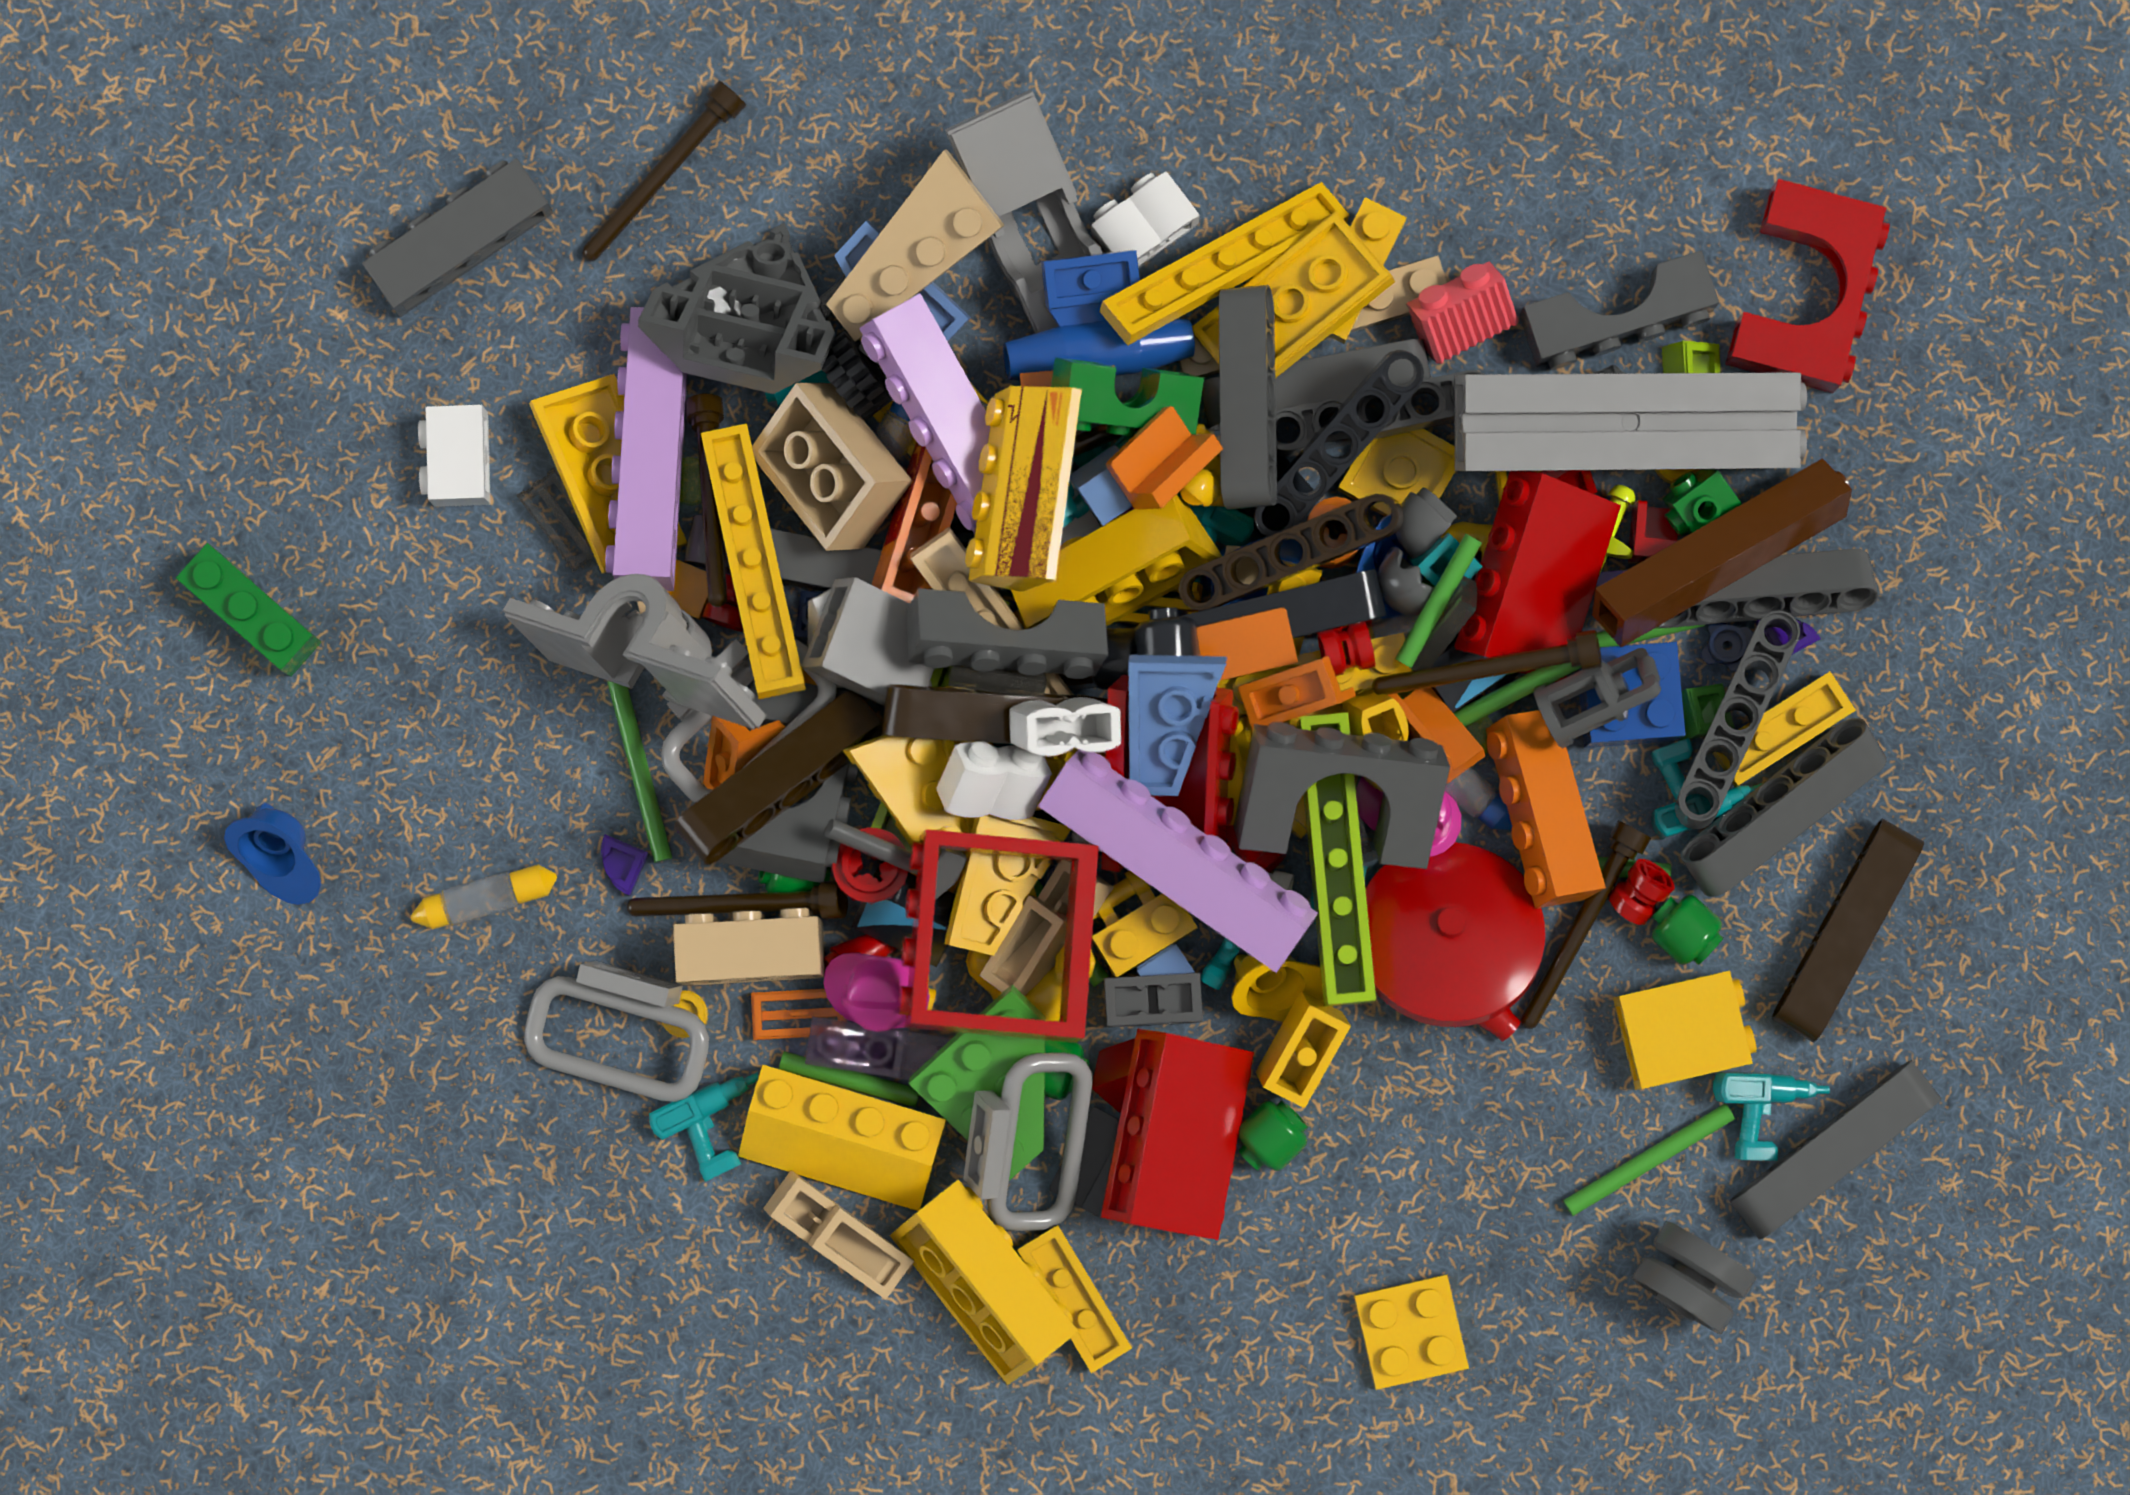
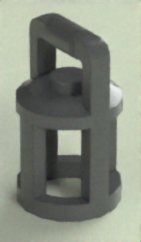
[1534,648,1661,748]

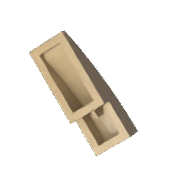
[979,860,1114,996]
[763,1170,914,1300]

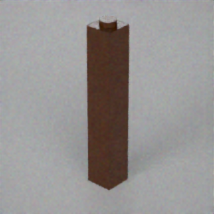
[1592,458,1852,648]

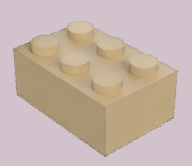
[752,383,912,551]
[673,908,826,986]

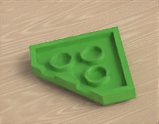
[909,984,1046,1181]

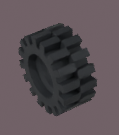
[822,329,893,420]

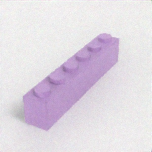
[859,293,1061,546]
[605,307,688,591]
[1038,749,1318,973]

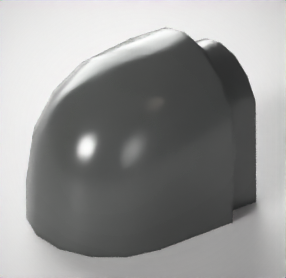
[1395,487,1457,559]

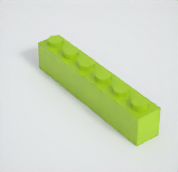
[1297,713,1376,1007]

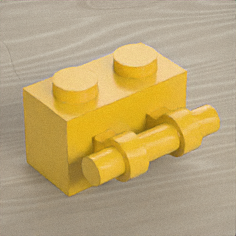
[1092,870,1198,978]

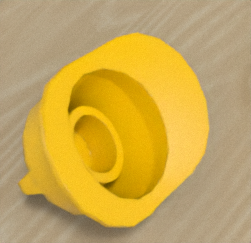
[1231,954,1323,1022]

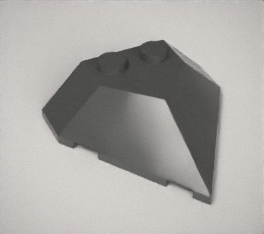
[638,223,835,394]

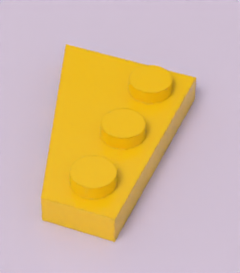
[843,735,969,854]
[944,814,1071,956]

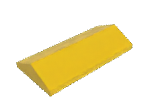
[529,374,687,574]

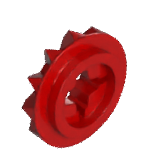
[832,828,908,905]

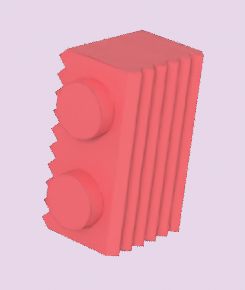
[1406,261,1519,364]

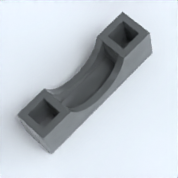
[1519,250,1719,370]
[907,588,1108,679]

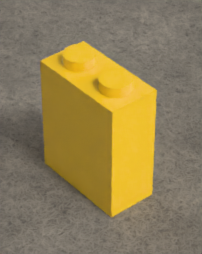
[1613,971,1757,1090]

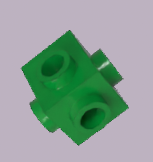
[1662,469,1742,537]

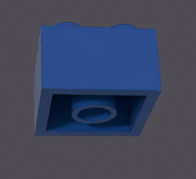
[1577,642,1686,748]

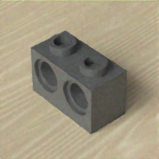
[1104,973,1203,1028]

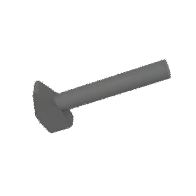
[824,818,968,899]

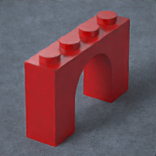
[1725,179,1890,393]

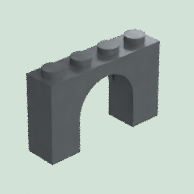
[717,680,864,883]
[1233,722,1450,869]

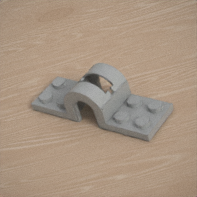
[945,90,1102,333]
[502,574,766,729]

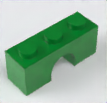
[1051,357,1204,436]
[176,543,322,677]

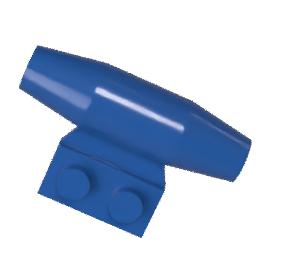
[1003,250,1195,381]

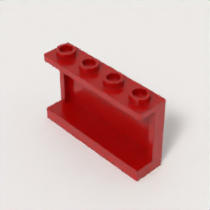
[1455,471,1621,683]
[1101,675,1239,872]
[1101,1028,1254,1240]

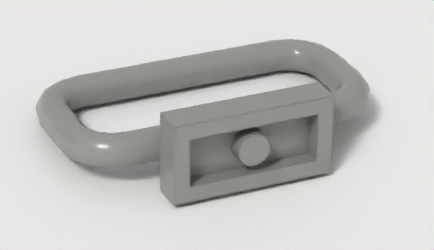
[661,639,837,803]
[524,961,709,1102]
[963,1052,1092,1231]

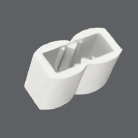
[1091,171,1200,268]
[1009,697,1121,756]
[936,741,1052,820]

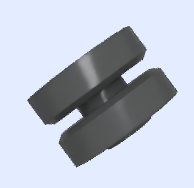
[1630,1221,1757,1335]

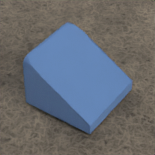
[1136,944,1195,976]

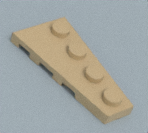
[826,150,1005,342]

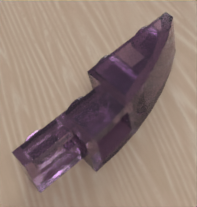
[805,1017,952,1080]

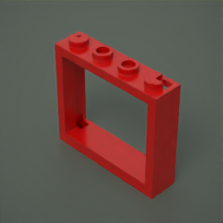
[898,829,1099,1043]

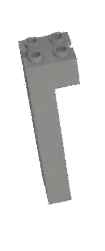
[1455,373,1807,471]

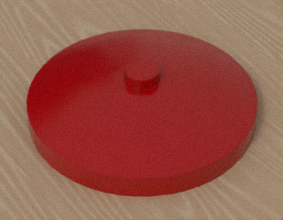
[1365,842,1545,1027]

